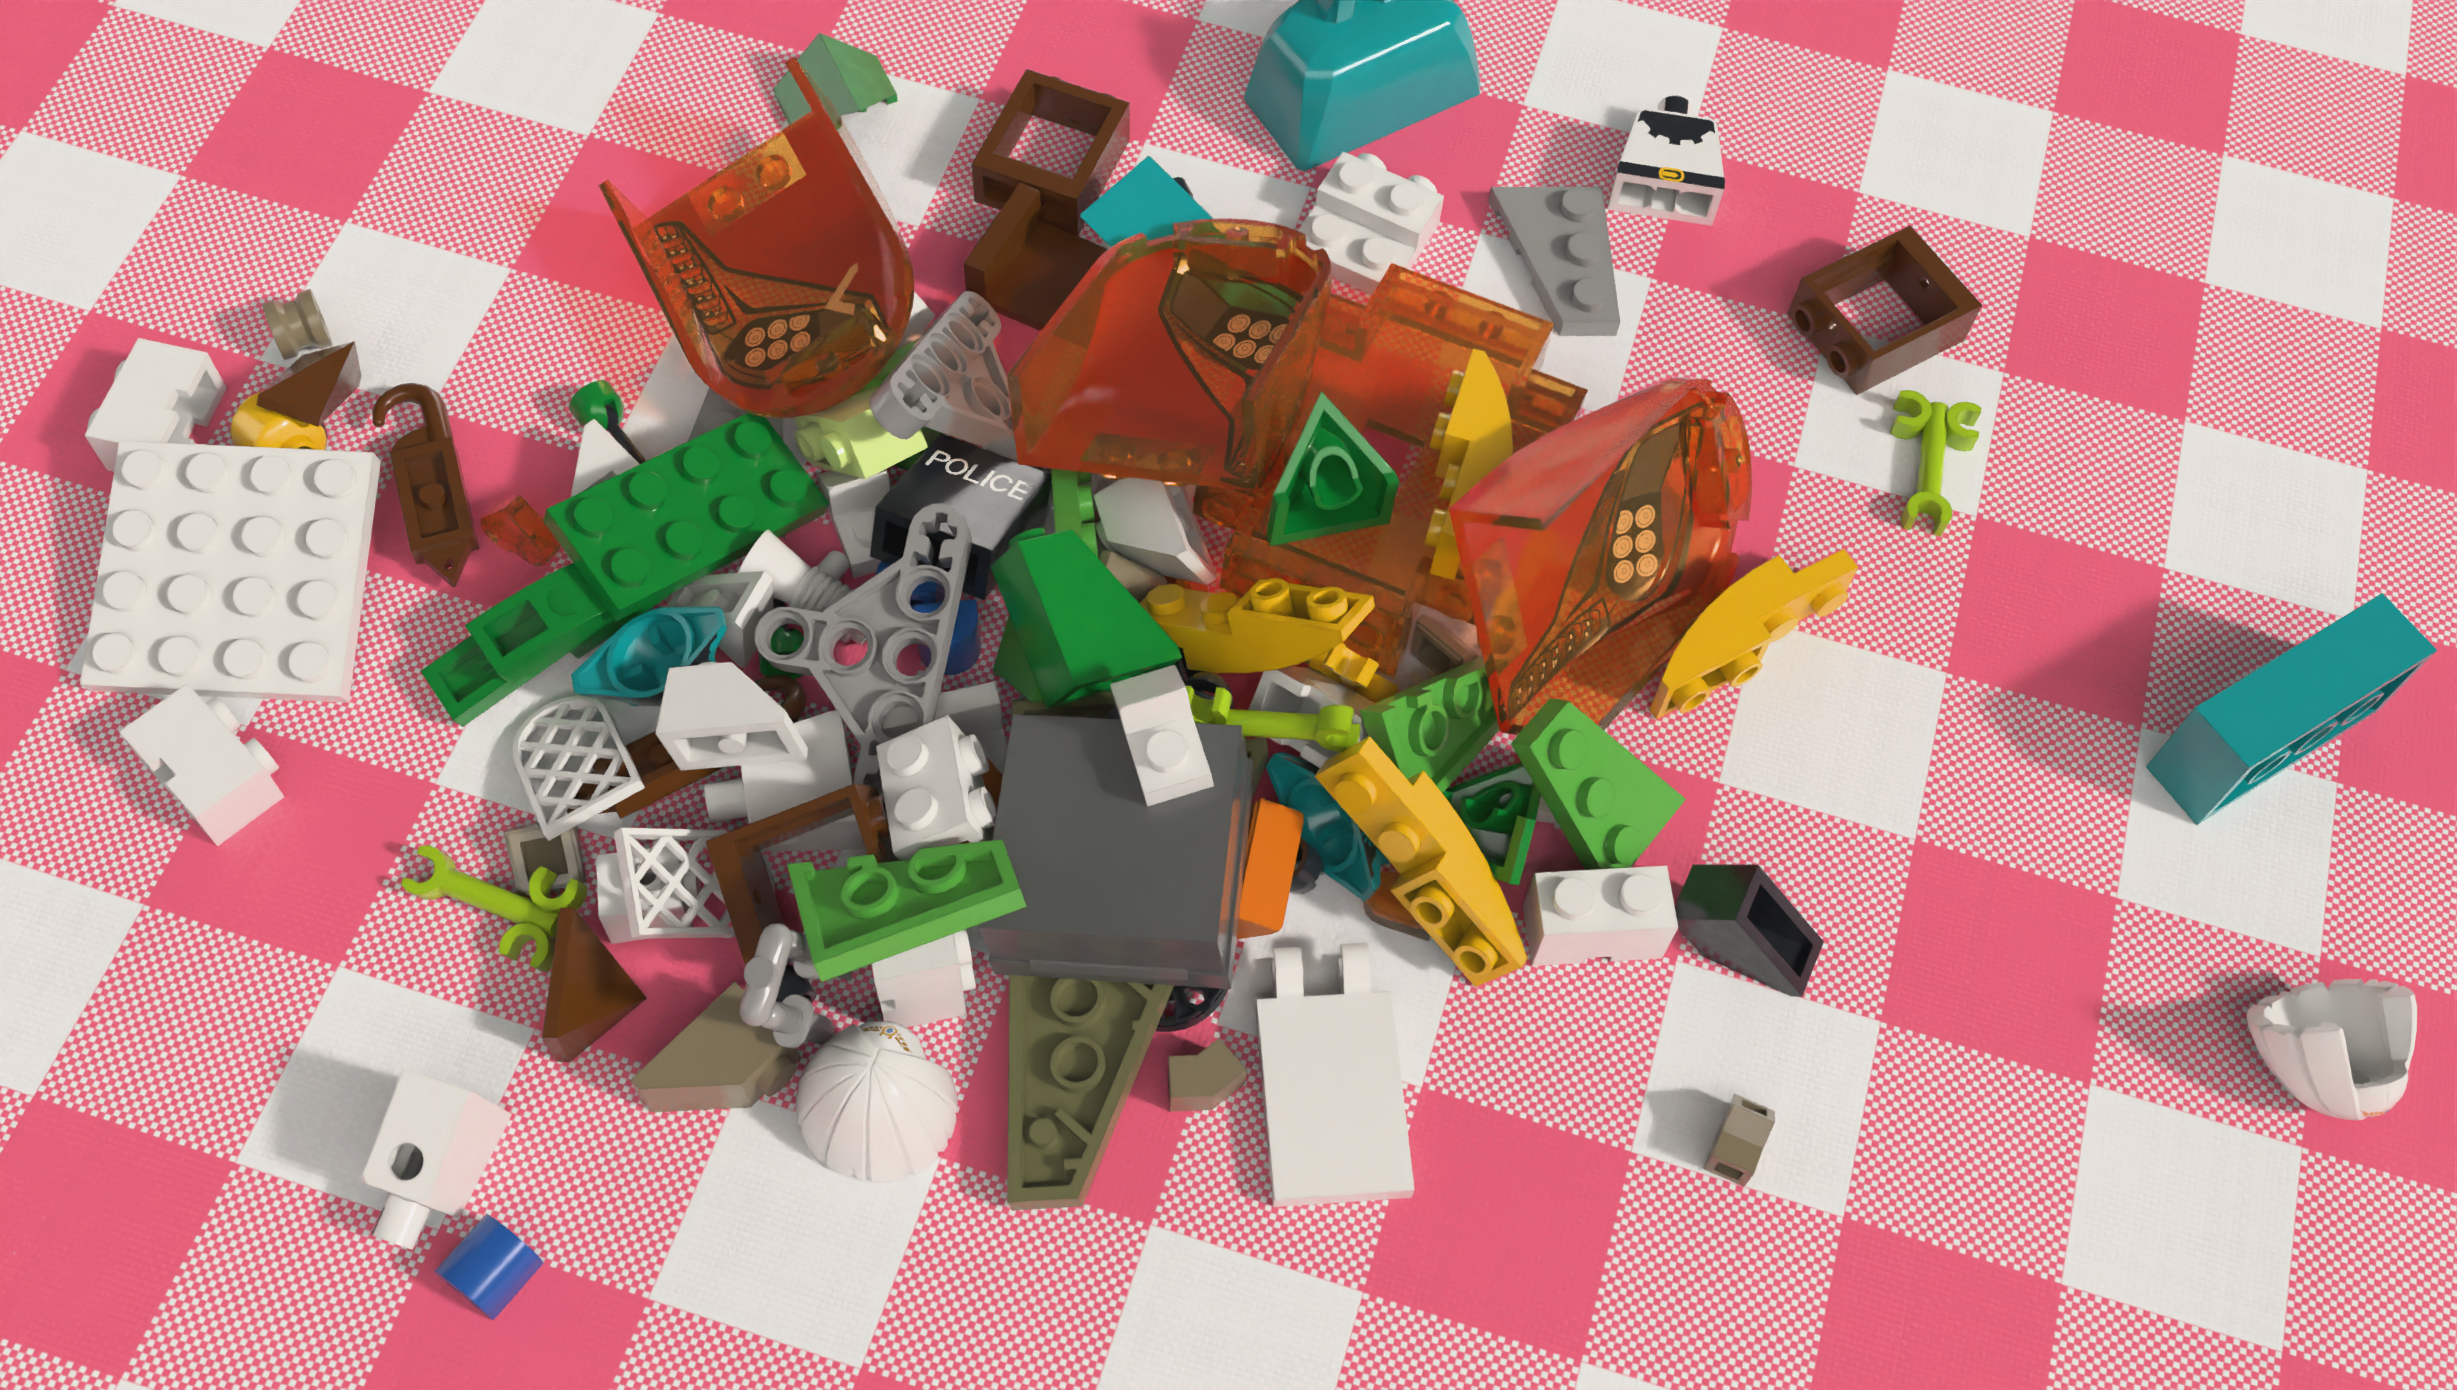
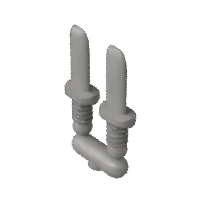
[739,924,852,1048]

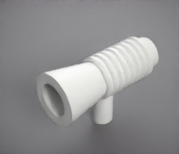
[738,529,866,645]

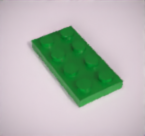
[543,413,829,621]

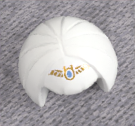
[2247,979,2417,1121]
[796,1020,958,1183]

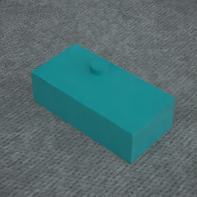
[2146,593,2437,825]

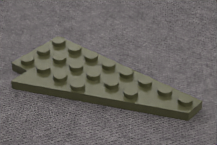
[1007,691,1269,1211]

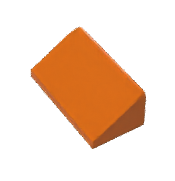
[1237,798,1304,939]

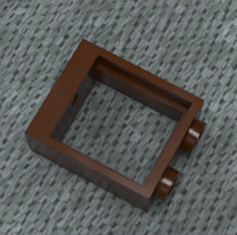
[971,69,1130,236]
[1787,225,1983,395]
[705,784,900,966]

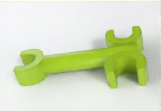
[1890,390,1982,536]
[1185,686,1361,752]
[401,845,587,973]

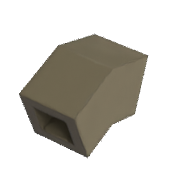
[1168,1038,1247,1112]
[1704,1093,1775,1187]

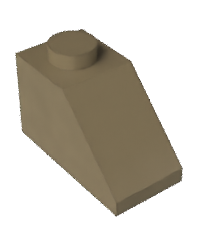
[630,982,801,1112]

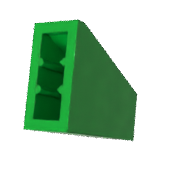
[990,528,1182,709]

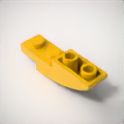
[1424,348,1513,581]
[1649,549,1859,719]
[1139,578,1375,673]
[1315,736,1527,987]

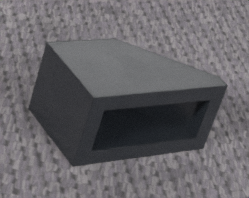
[1675,864,1824,997]

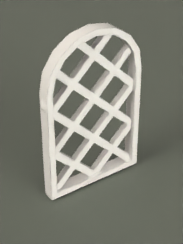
[511,695,645,841]
[614,828,775,939]

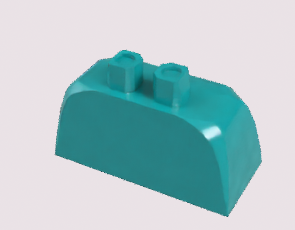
[1244,0,1481,171]

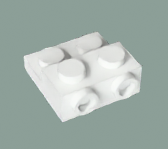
[1289,151,1444,302]

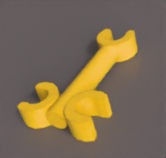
[1308,643,1398,703]

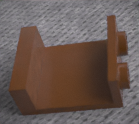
[964,183,1125,348]

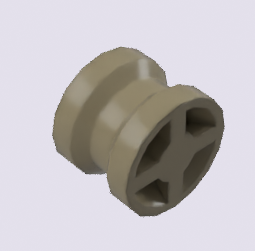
[262,289,333,360]

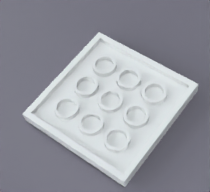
[80,440,381,703]

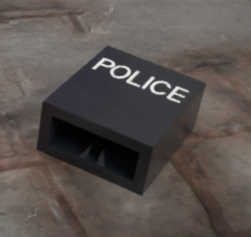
[870,433,1052,600]

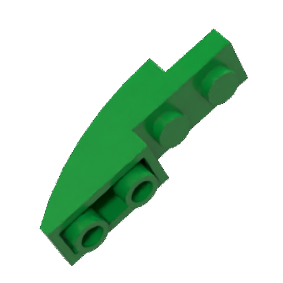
[420,563,672,727]

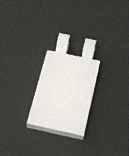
[1255,942,1415,1207]

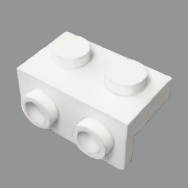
[876,715,997,861]

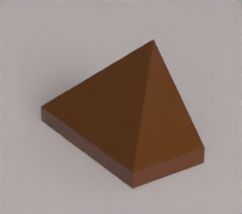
[256,341,361,427]
[542,908,647,1062]

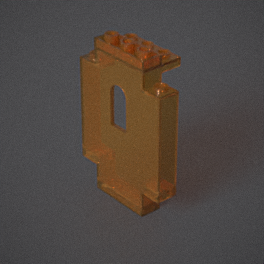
[1192,263,1588,678]

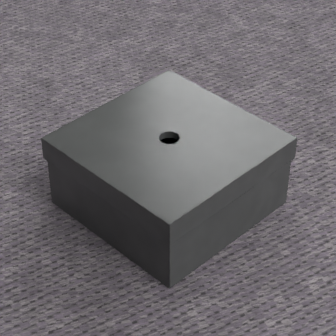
[978,714,1255,989]

